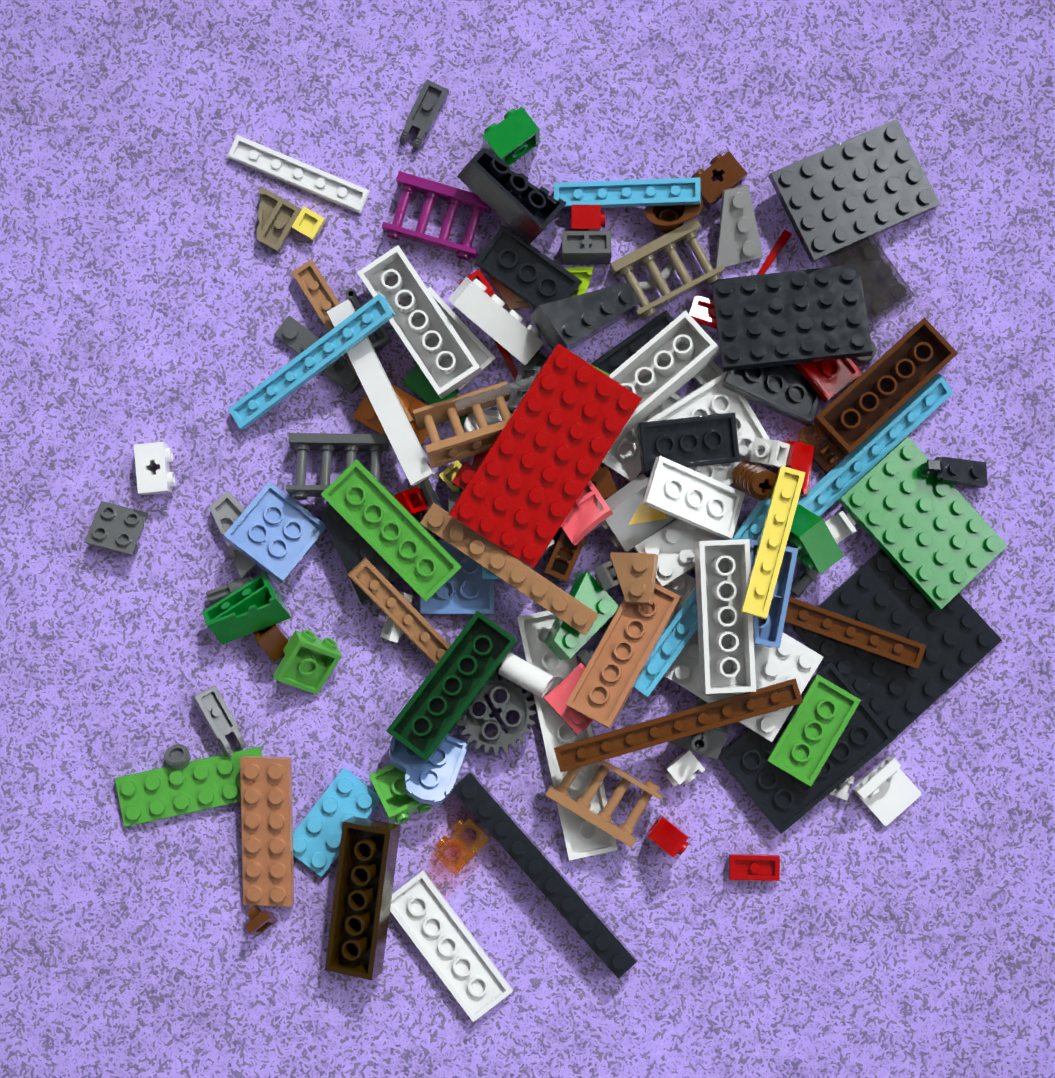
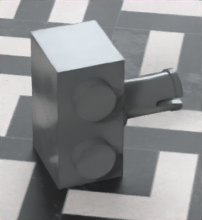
[670,709,728,760]

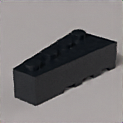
[457,148,566,244]
[530,282,641,351]
[320,505,401,606]

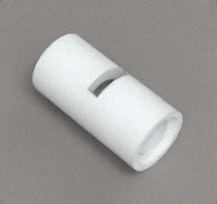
[499,653,554,698]

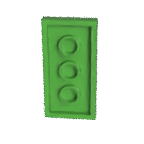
[766,674,861,787]

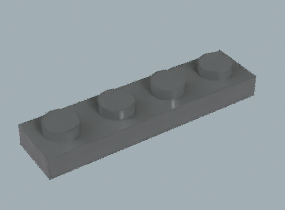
[274,315,361,395]

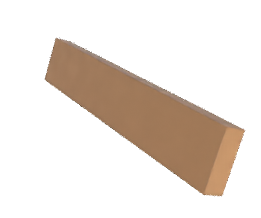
[347,557,451,665]

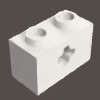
[134,442,175,495]

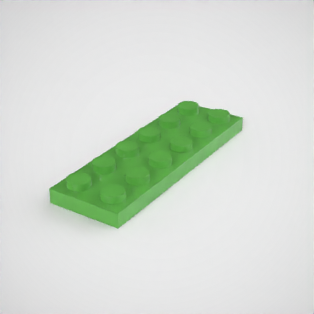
[321,459,462,601]
[115,746,263,827]

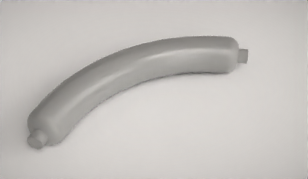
[638,260,675,291]

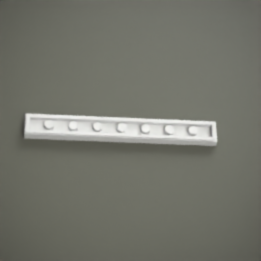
[327,300,435,486]

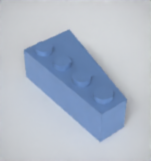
[750,539,798,649]

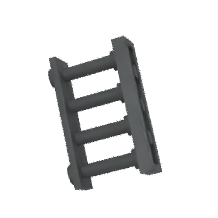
[286,433,389,500]

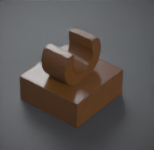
[813,438,845,473]
[244,905,278,936]

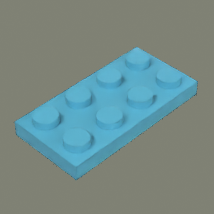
[293,767,380,877]

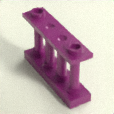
[382,171,491,261]

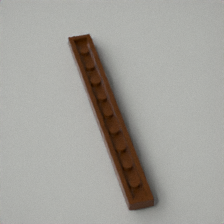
[554,678,803,773]

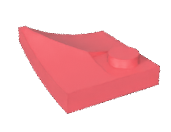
[561,480,613,546]
[544,663,594,736]

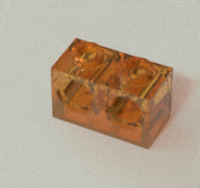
[434,816,491,876]

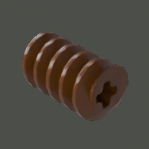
[732,461,777,501]

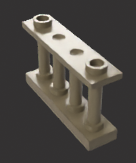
[609,218,725,319]

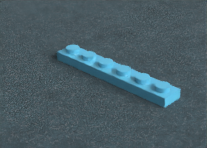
[554,177,701,209]

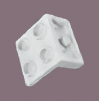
[852,756,921,826]

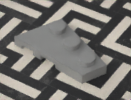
[209,491,257,578]

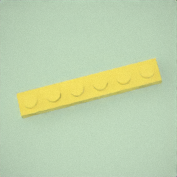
[741,466,805,619]

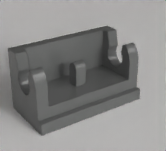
[562,230,612,265]

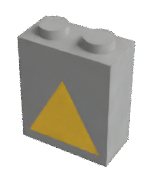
[600,474,674,553]

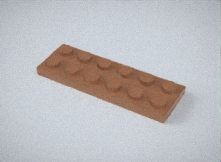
[565,583,682,730]
[240,756,294,907]

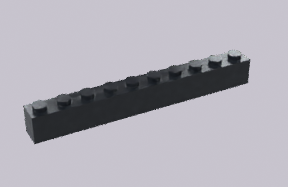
[452,771,637,979]

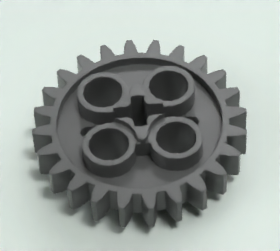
[457,673,537,755]

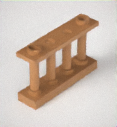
[412,381,511,468]
[545,760,663,848]

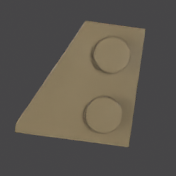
[256,187,302,253]

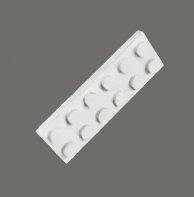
[390,870,513,1022]

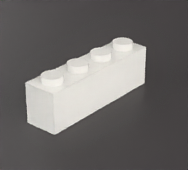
[448,277,544,365]

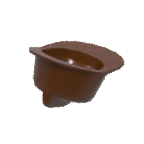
[645,199,703,233]

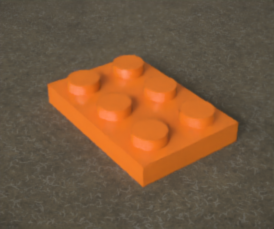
[353,384,428,446]

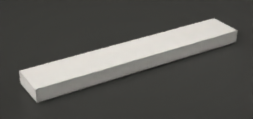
[227,135,370,214]

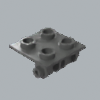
[84,501,148,556]

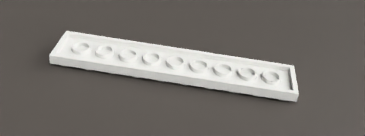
[517,611,618,861]

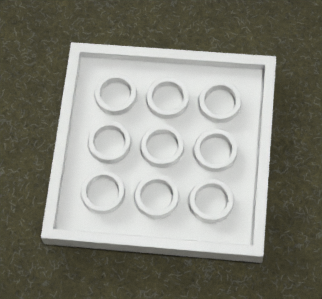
[645,371,769,486]

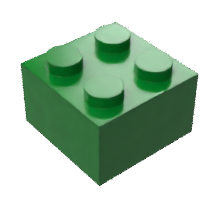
[482,106,540,165]
[787,504,844,574]

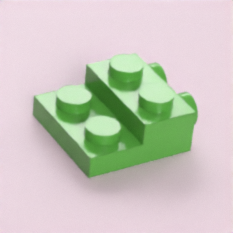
[273,629,342,695]
[369,765,433,824]

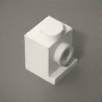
[748,437,790,468]
[665,749,705,787]

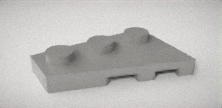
[715,185,763,269]

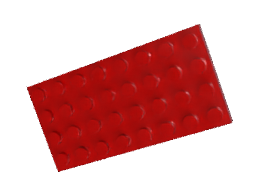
[448,343,642,568]

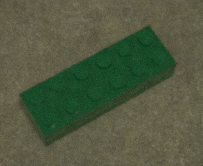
[386,610,518,763]

